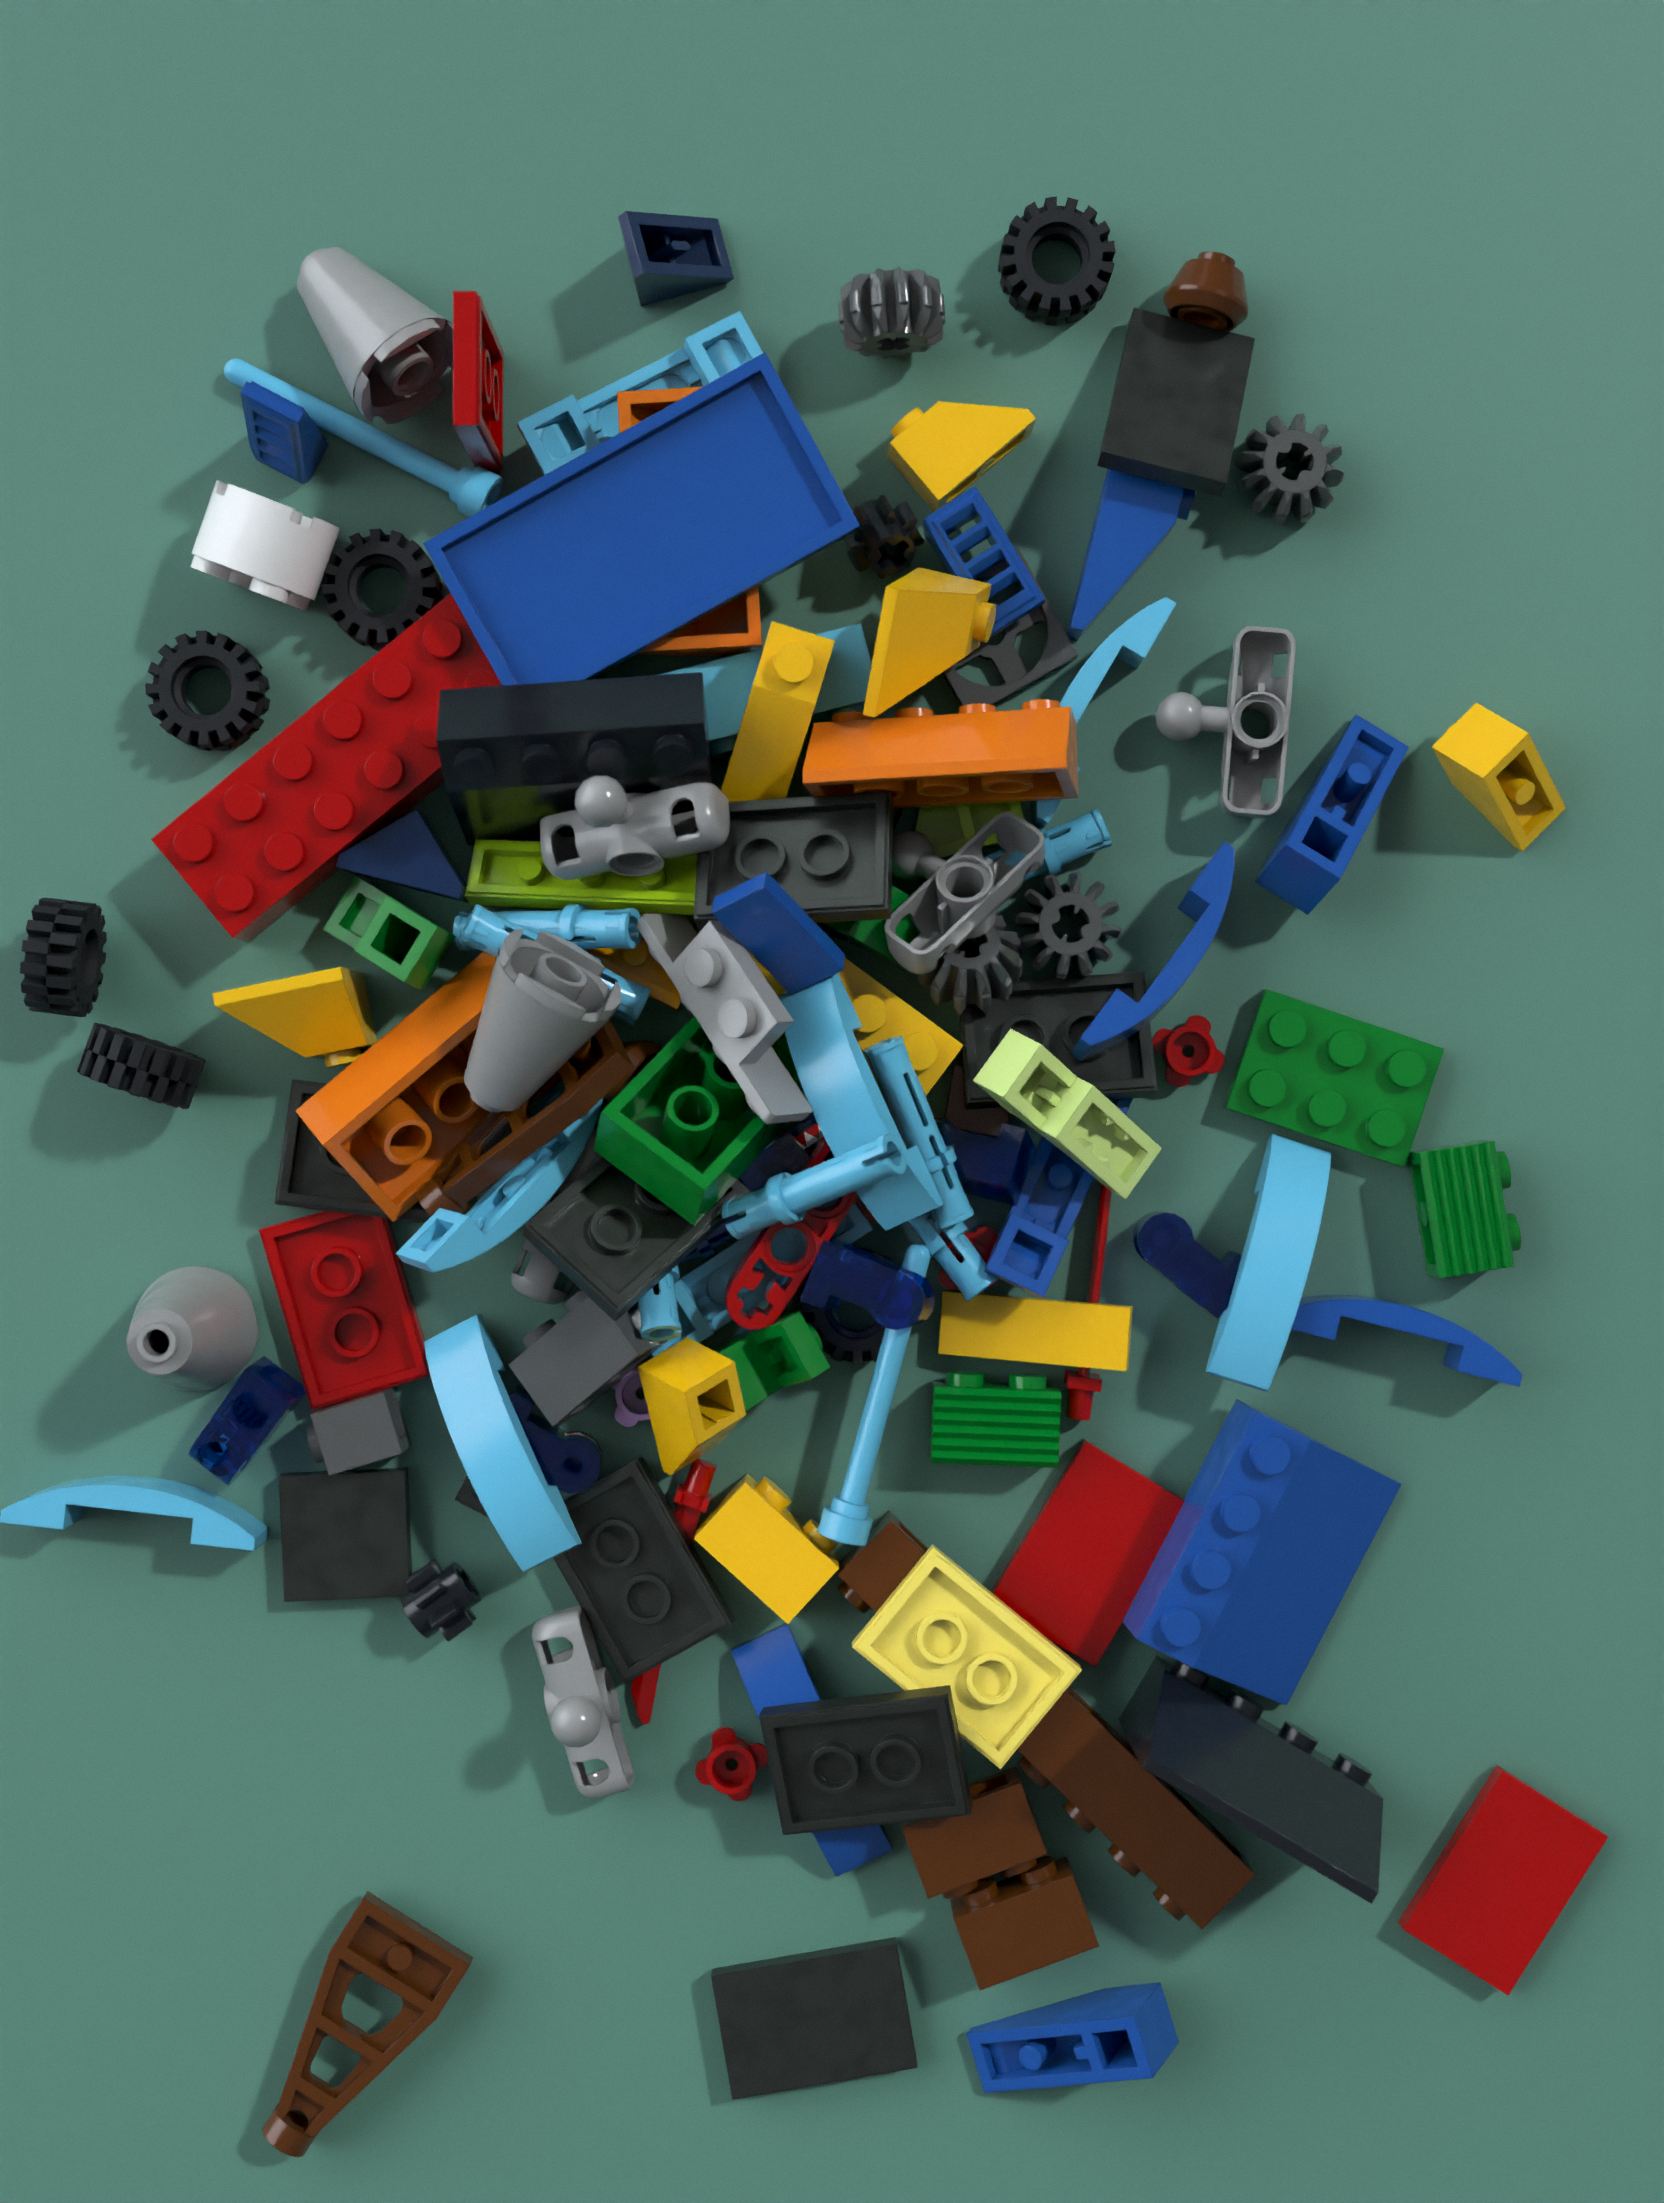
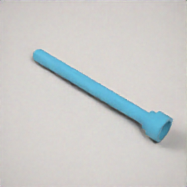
[224,359,503,517]
[817,1243,931,1546]

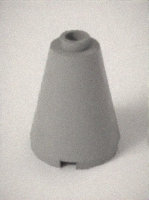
[297,247,453,424]
[464,929,621,1113]
[127,1266,259,1391]

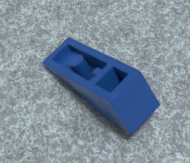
[1066,469,1195,641]
[1255,714,1409,915]
[966,1982,1179,2093]

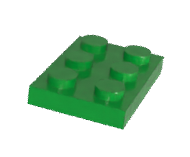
[1223,989,1444,1168]

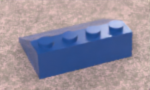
[1122,1399,1402,1706]

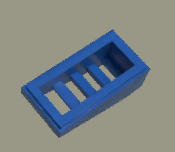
[240,381,329,484]
[923,487,1045,637]

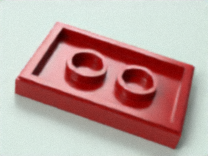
[453,291,504,474]
[259,1200,430,1410]
[991,1438,1185,1667]
[1398,1765,1608,1996]

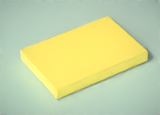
[852,1544,1082,1769]

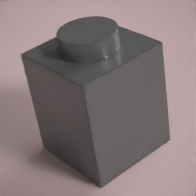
[307,1386,412,1476]

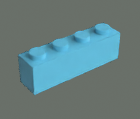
[660,623,872,759]

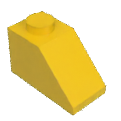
[888,401,1036,512]
[1432,703,1566,852]

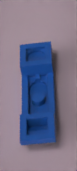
[1071,841,1235,1061]
[984,1099,1133,1299]
[1291,1295,1523,1387]
[731,1623,893,1877]

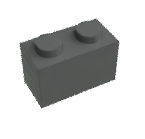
[509,1290,667,1427]

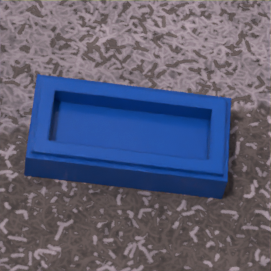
[712,871,845,995]

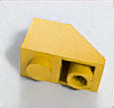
[638,1337,746,1476]

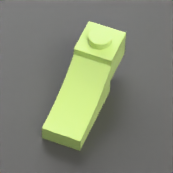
[973,1029,1162,1200]

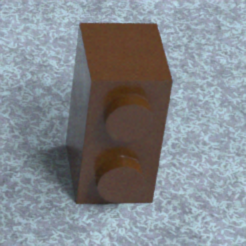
[901,1766,1047,1899]
[950,1856,1099,1991]

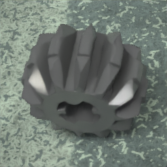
[838,266,945,359]
[1235,413,1344,524]
[1014,872,1122,979]
[917,914,1023,1016]

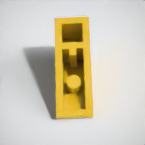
[721,621,835,802]

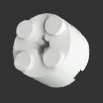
[191,480,340,611]

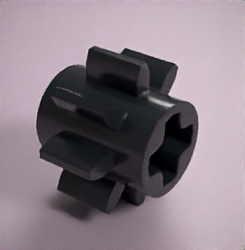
[843,495,924,579]
[401,1559,481,1642]

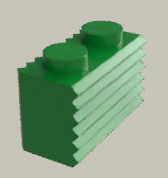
[1408,1140,1521,1278]
[929,1370,1061,1468]

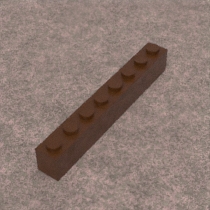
[837,1510,1255,1929]

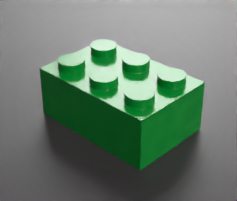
[594,1016,808,1226]

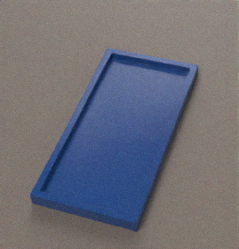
[423,352,860,686]

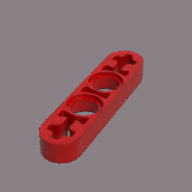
[725,1136,858,1330]

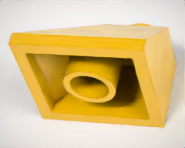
[863,567,996,718]
[212,967,377,1068]

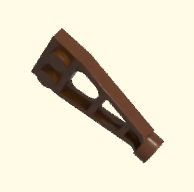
[416,1019,634,1216]
[262,1891,473,2157]

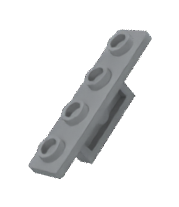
[636,913,812,1124]

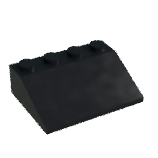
[436,672,714,845]
[1118,1655,1383,1904]

